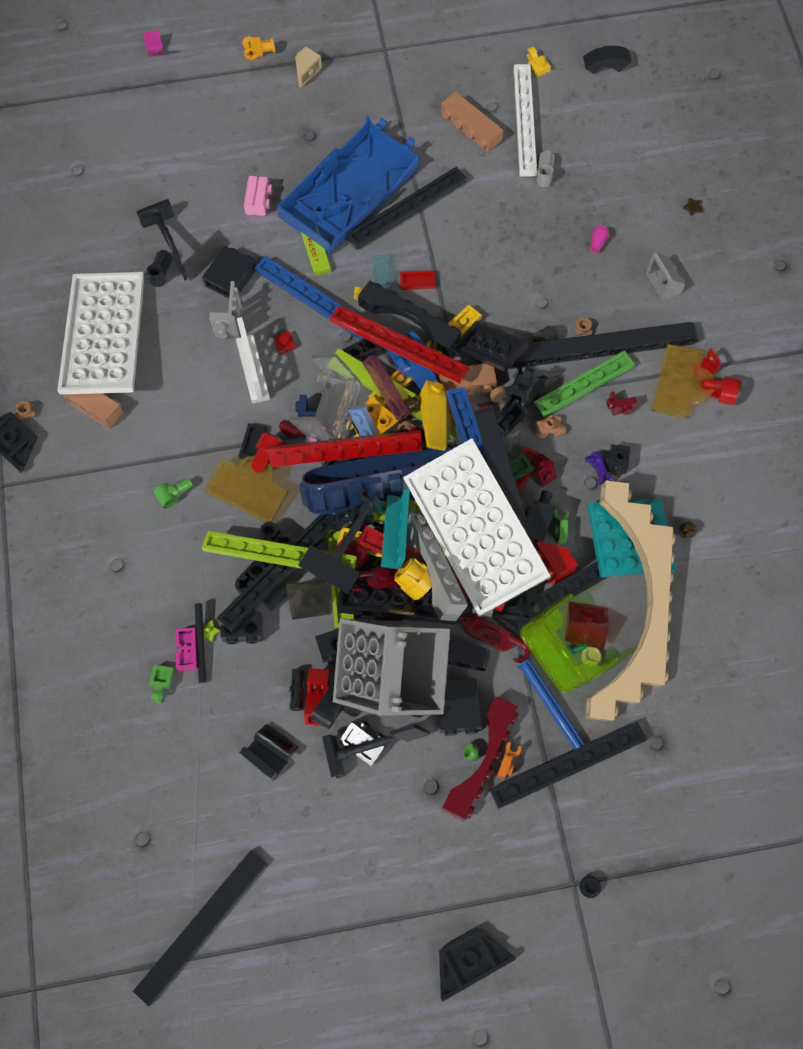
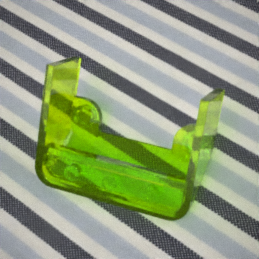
[520,593,619,692]

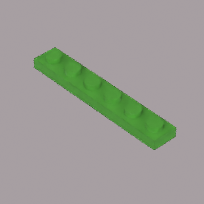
[533,351,635,419]

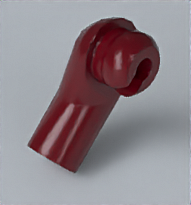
[279,420,306,437]

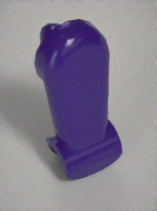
[585,451,612,485]

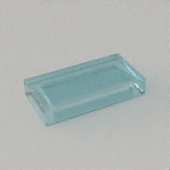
[372,254,392,288]

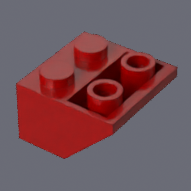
[535,541,578,586]

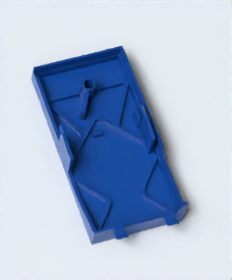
[277,115,419,254]

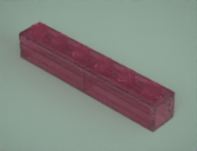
[363,355,411,420]

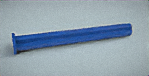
[517,658,585,750]

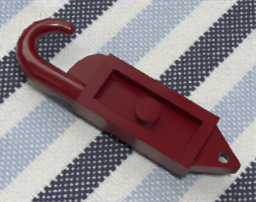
[352,567,400,592]
[459,615,531,663]

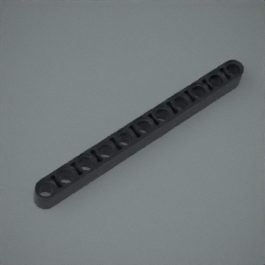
[509,322,699,369]

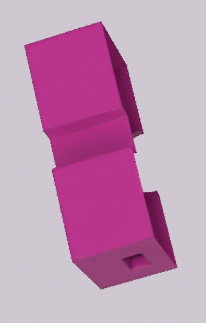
[175,628,198,672]

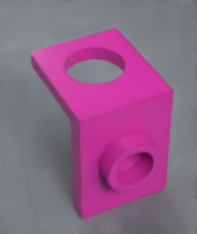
[143,30,164,56]

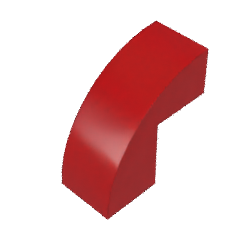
[304,668,329,726]

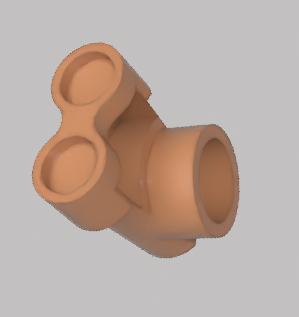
[534,415,566,439]

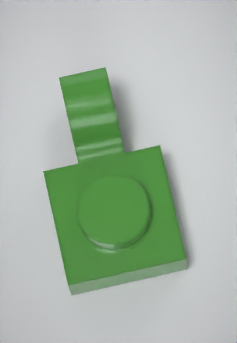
[553,509,569,545]
[149,665,174,703]

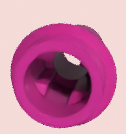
[590,225,609,253]

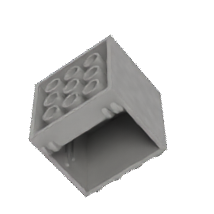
[333,619,450,716]

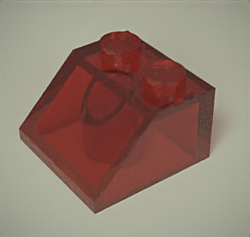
[565,602,609,648]

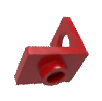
[687,348,722,383]

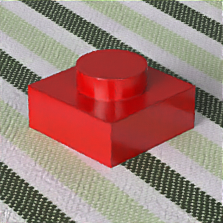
[273,331,296,355]

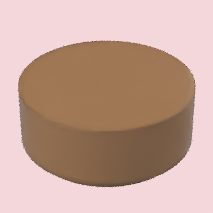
[490,386,507,403]

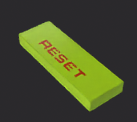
[301,227,331,276]

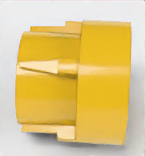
[394,558,432,600]

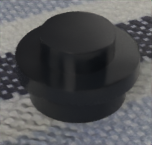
[579,876,601,898]

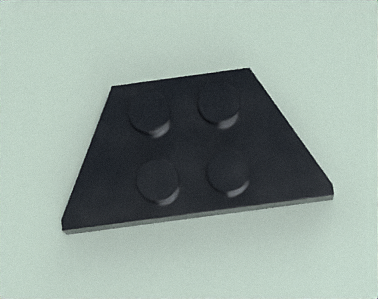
[0,412,38,473]
[493,585,537,642]
[439,928,516,1002]

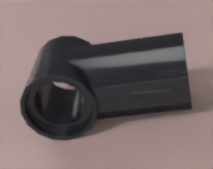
[147,249,173,287]

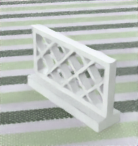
[236,317,270,404]

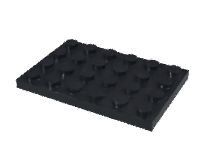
[337,555,459,625]

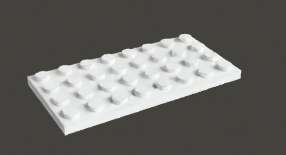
[57,272,145,394]
[403,438,551,616]

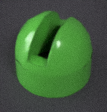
[463,743,481,761]

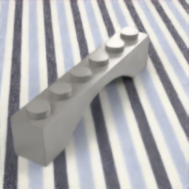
[406,513,468,621]

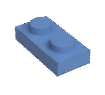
[348,405,379,437]

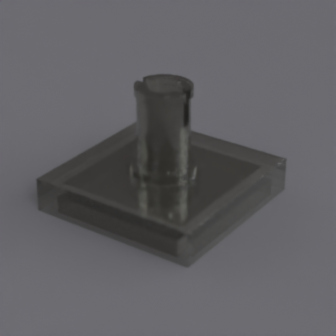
[286,579,331,620]

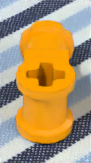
[242,36,275,60]

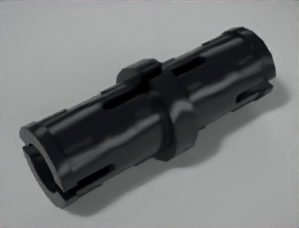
[289,669,305,711]

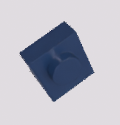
[295,394,318,425]

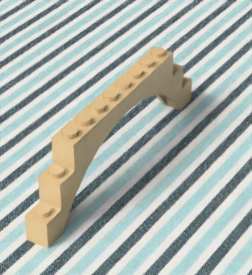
[585,481,675,722]

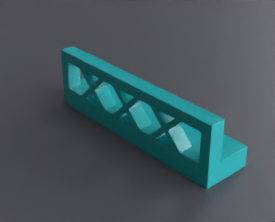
[381,489,410,570]

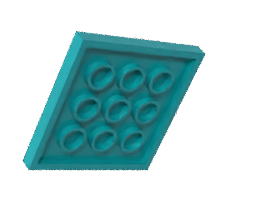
[587,498,677,578]

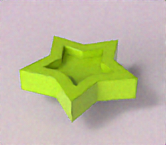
[203,620,221,642]

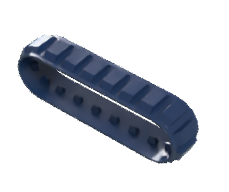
[299,444,456,515]

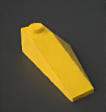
[418,380,454,451]

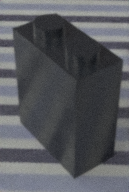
[202,246,256,299]
[438,678,482,736]

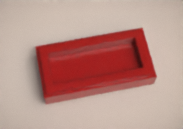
[400,270,436,290]

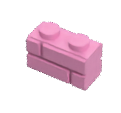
[244,176,273,216]

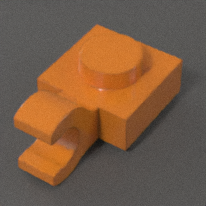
[497,742,522,780]

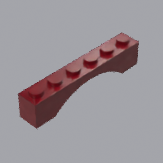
[442,696,519,822]

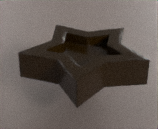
[683,198,703,216]

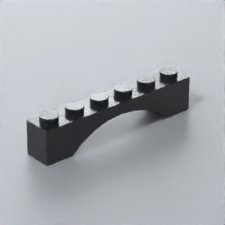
[358,280,461,357]

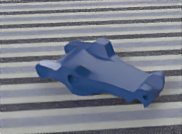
[386,331,440,391]

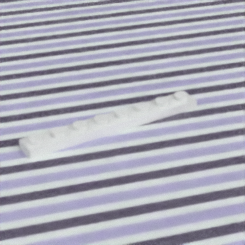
[513,64,537,176]

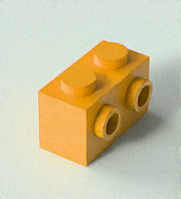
[364,397,399,435]

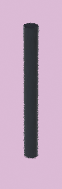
[194,603,207,683]

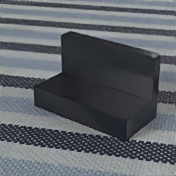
[239,740,288,781]

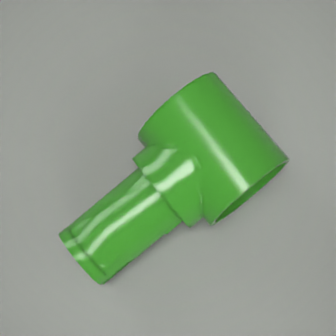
[153,477,193,509]

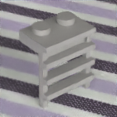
[209,281,242,339]

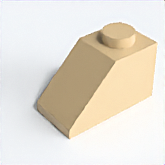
[295,46,322,88]

